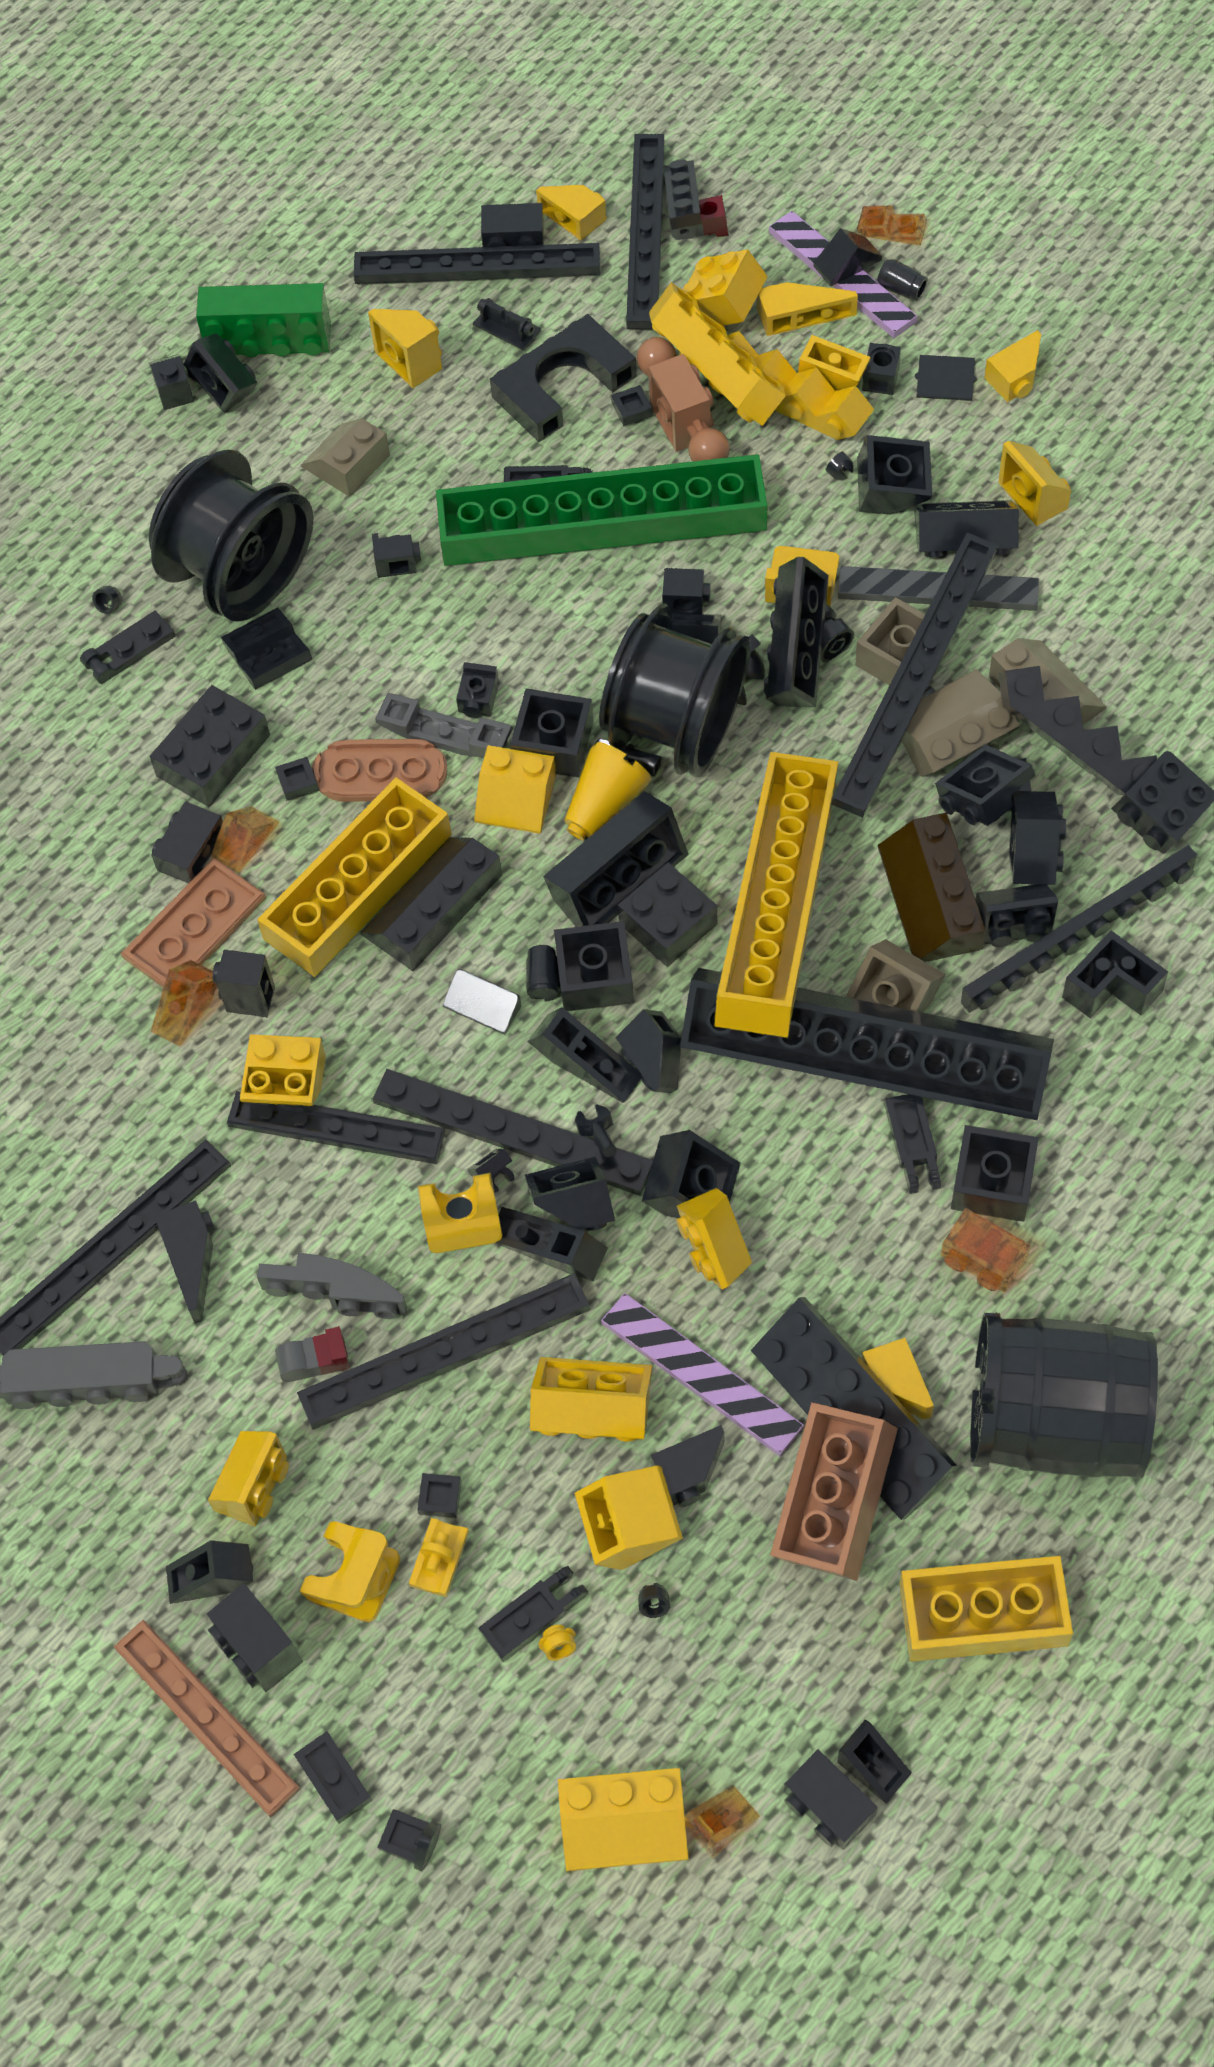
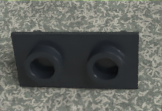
[473,298,541,351]

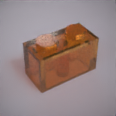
[941,1208,1031,1293]

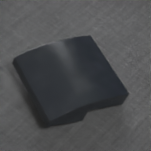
[220,607,313,690]

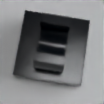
[467,1148,515,1193]

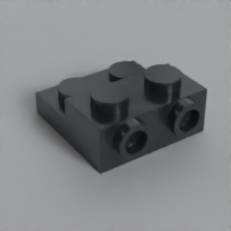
[935,744,1035,826]

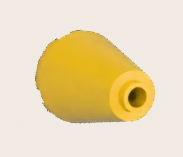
[564,742,652,841]

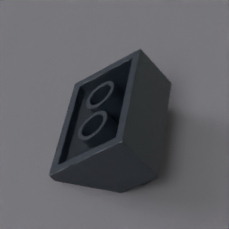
[914,500,1019,557]

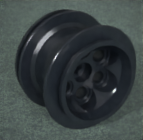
[149,449,314,622]
[599,603,750,778]

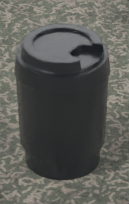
[877,259,928,301]
[526,945,560,1002]

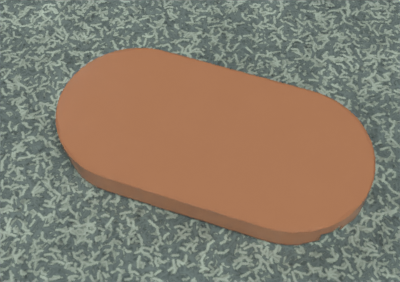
[312,739,448,802]

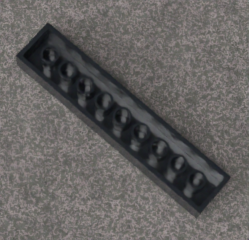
[680,967,1054,1121]

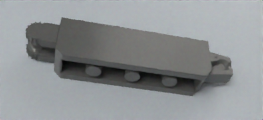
[0,1341,188,1409]

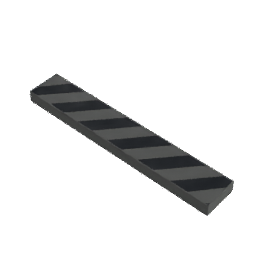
[838,566,1039,611]

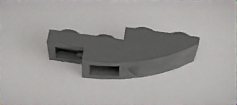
[257,1253,407,1319]

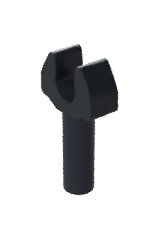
[575,1104,617,1157]

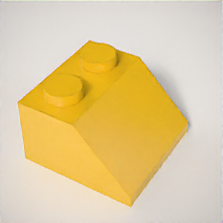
[368,309,442,388]
[998,441,1071,526]
[474,745,556,834]

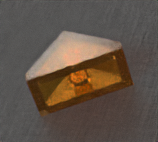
[211,806,279,873]
[685,1785,760,1859]

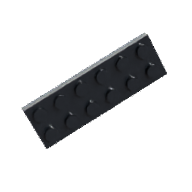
[750,1297,958,1520]

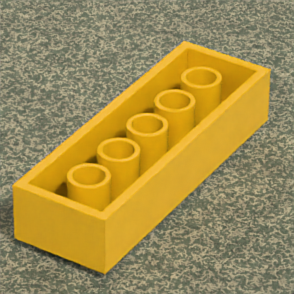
[257,777,452,977]

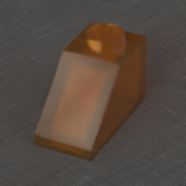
[151,960,217,1046]

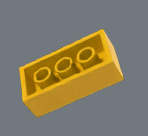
[899,1556,1073,1662]

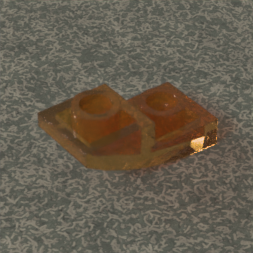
[857,205,927,245]

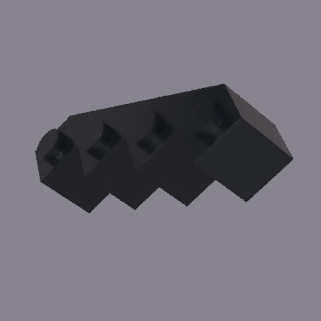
[998,666,1157,795]

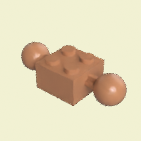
[637,337,730,461]

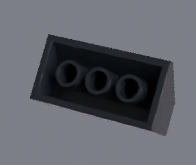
[764,557,829,707]
[543,791,689,927]
[360,837,502,971]

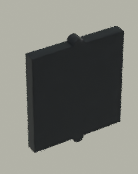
[915,355,977,401]

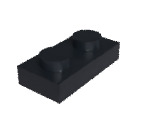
[294,1731,372,1824]

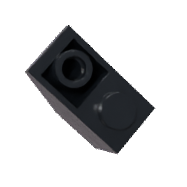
[615,1009,681,1093]

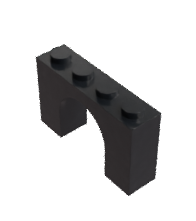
[490,314,637,442]

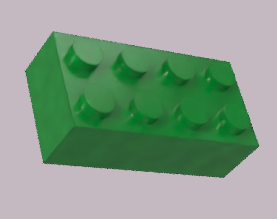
[196,283,331,357]

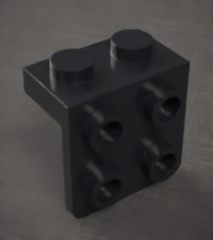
[1111,751,1214,854]

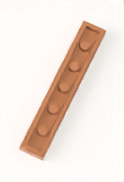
[113,1620,300,1818]

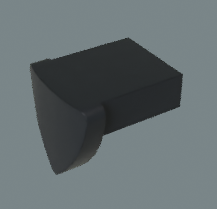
[377,1809,441,1872]

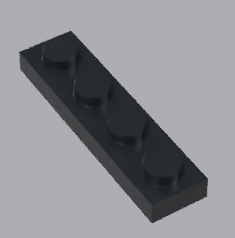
[664,159,702,230]

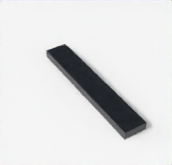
[227,1091,445,1164]

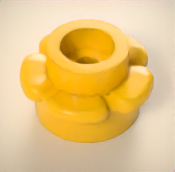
[538,1624,576,1661]

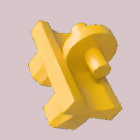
[408,1517,469,1598]

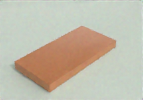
[120,858,266,995]

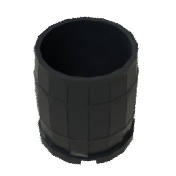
[970,1312,1158,1478]

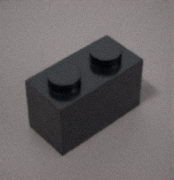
[481,203,544,247]
[151,801,226,884]
[212,949,275,1018]
[784,1749,878,1850]

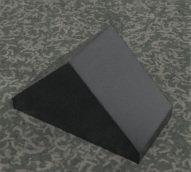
[813,228,883,287]
[837,1719,912,1804]

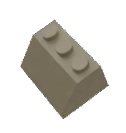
[989,638,1107,724]
[902,669,1019,777]

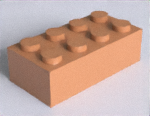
[770,1402,898,1581]

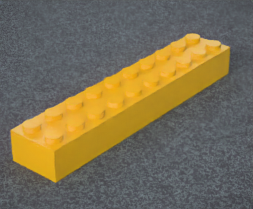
[714,752,839,1038]

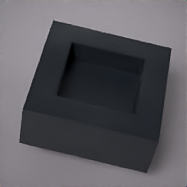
[611,385,653,426]
[275,757,319,801]
[417,1473,462,1518]

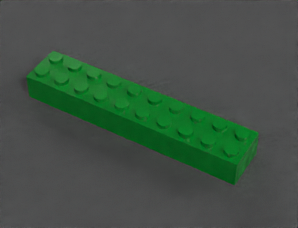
[436,454,768,566]

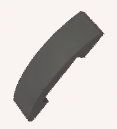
[375,692,513,757]

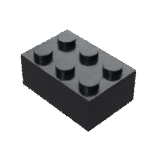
[149,684,270,807]

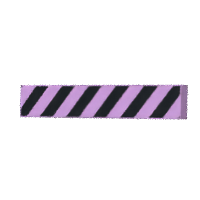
[769,211,917,338]
[601,1293,804,1457]

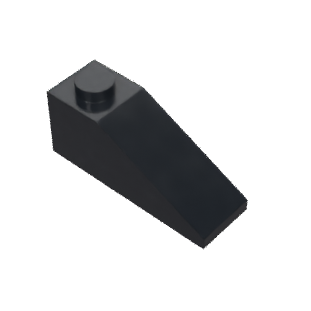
[527,1007,642,1103]
[154,1200,216,1324]
[495,1207,608,1281]

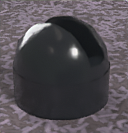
[825,451,854,481]
[92,585,122,614]
[638,1583,670,1618]

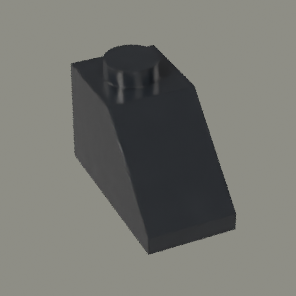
[148,354,194,410]
[650,1425,725,1507]
[166,1540,253,1604]

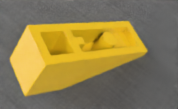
[757,282,858,336]

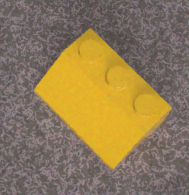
[530,1357,652,1442]
[558,1768,688,1871]

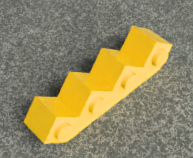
[649,282,786,426]
[727,331,874,440]

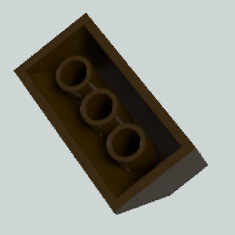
[877,812,986,962]

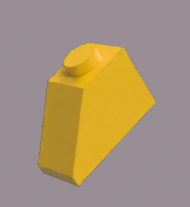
[536,185,606,240]
[984,330,1041,402]
[798,335,871,390]
[862,1338,934,1420]

